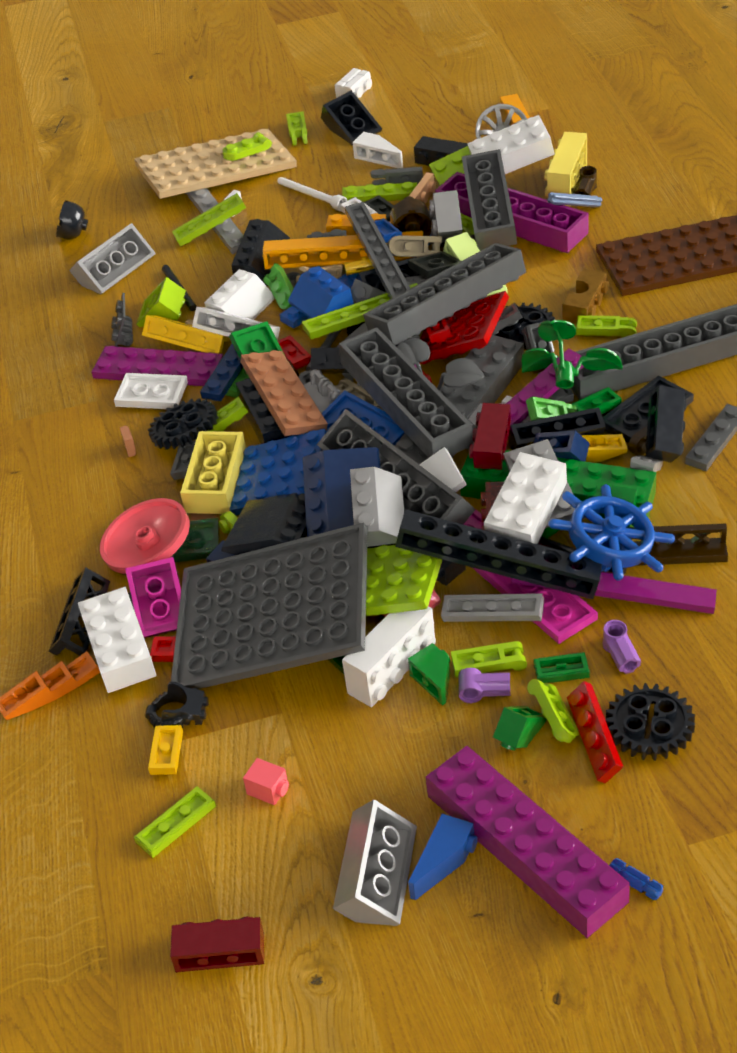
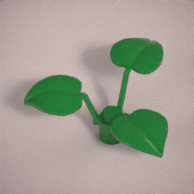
[522,320,623,389]

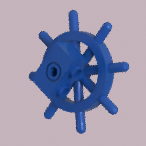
[548,484,675,581]

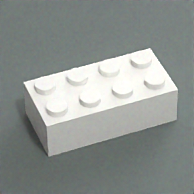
[467,115,555,174]
[484,452,567,544]
[78,587,157,693]
[342,606,436,708]

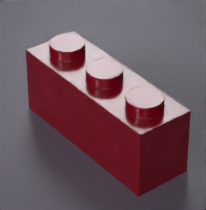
[469,403,511,470]
[170,916,264,973]

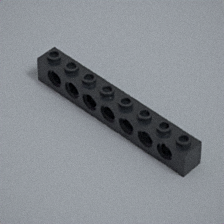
[395,509,602,600]

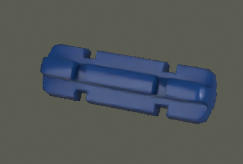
[609,858,663,900]

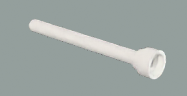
[277,177,348,211]

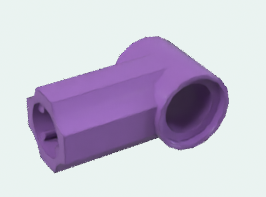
[603,620,641,674]
[458,668,511,703]

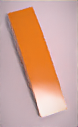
[0,651,100,720]

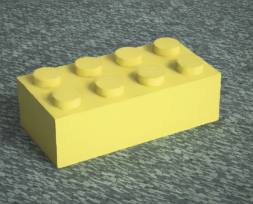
[544,132,587,207]
[180,431,246,514]

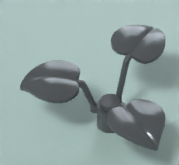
[397,338,485,390]

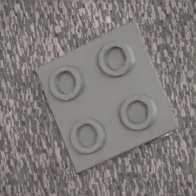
[304,370,341,413]

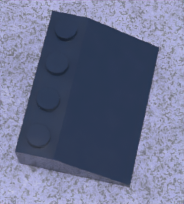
[303,447,380,537]

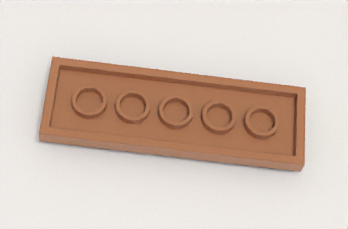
[240,350,328,436]

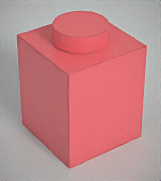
[243,758,289,805]

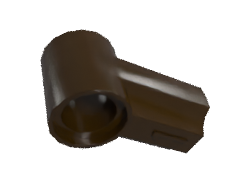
[573,166,597,195]

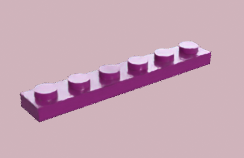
[506,348,584,425]

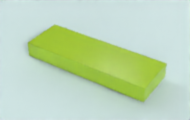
[134,786,216,858]

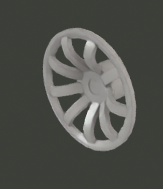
[475,104,527,139]

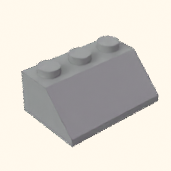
[350,467,405,547]

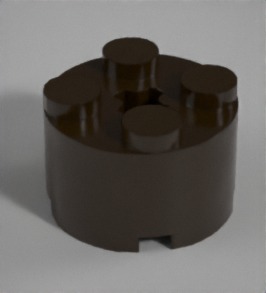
[389,196,432,236]

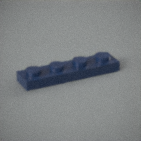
[200,344,243,402]

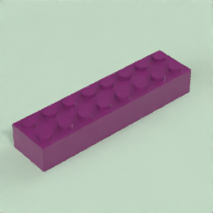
[435,172,589,253]
[426,746,630,938]

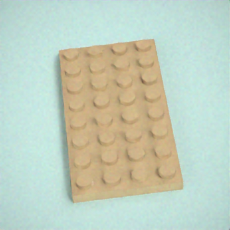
[134,129,297,199]

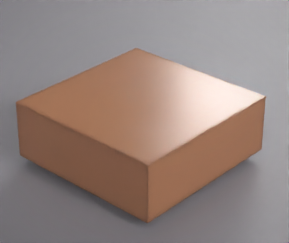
[119,425,136,457]

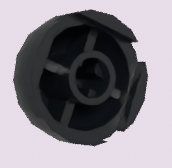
[56,200,88,239]

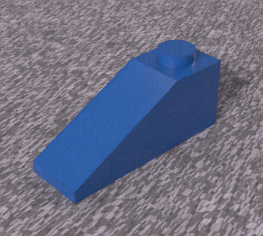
[408,814,478,900]

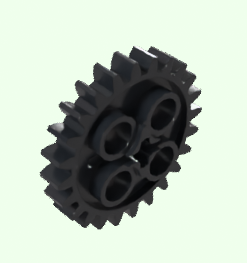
[495,303,555,350]
[148,398,218,450]
[606,683,695,761]

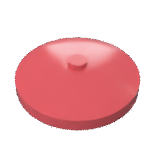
[100,498,190,574]

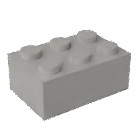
[429,190,462,246]

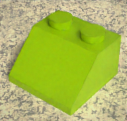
[136,277,186,327]

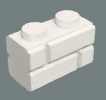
[334,68,372,98]

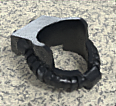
[145,682,209,728]

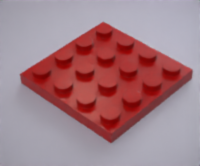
[419,291,509,365]

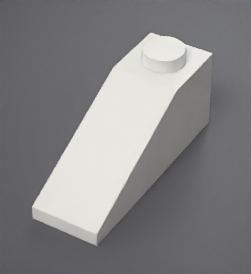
[352,132,403,168]

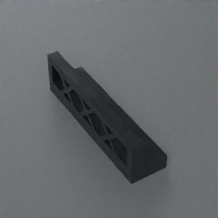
[48,568,110,656]

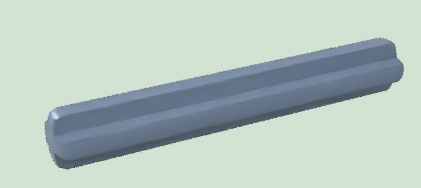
[547,192,603,207]

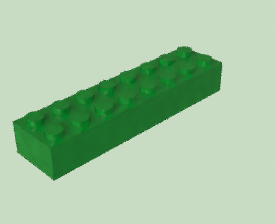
[460,450,656,519]

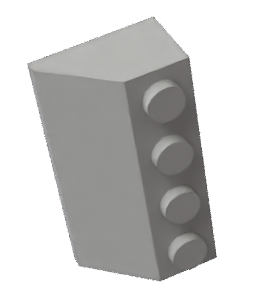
[69,223,156,294]
[333,800,417,926]

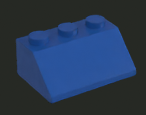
[288,266,354,319]

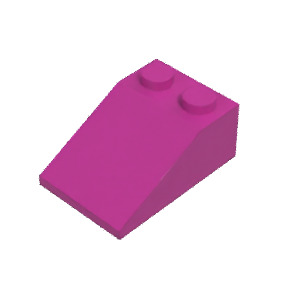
[125,557,181,638]

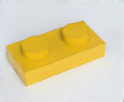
[148,725,183,775]

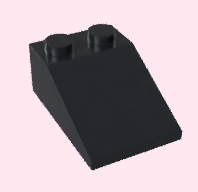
[321,90,382,145]

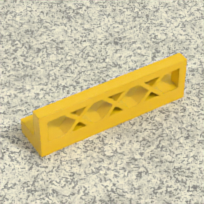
[142,315,230,354]

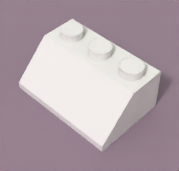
[204,269,275,320]

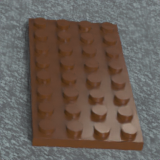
[596,215,737,296]

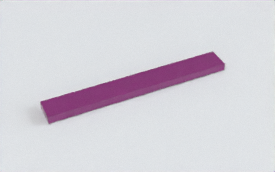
[511,572,717,614]

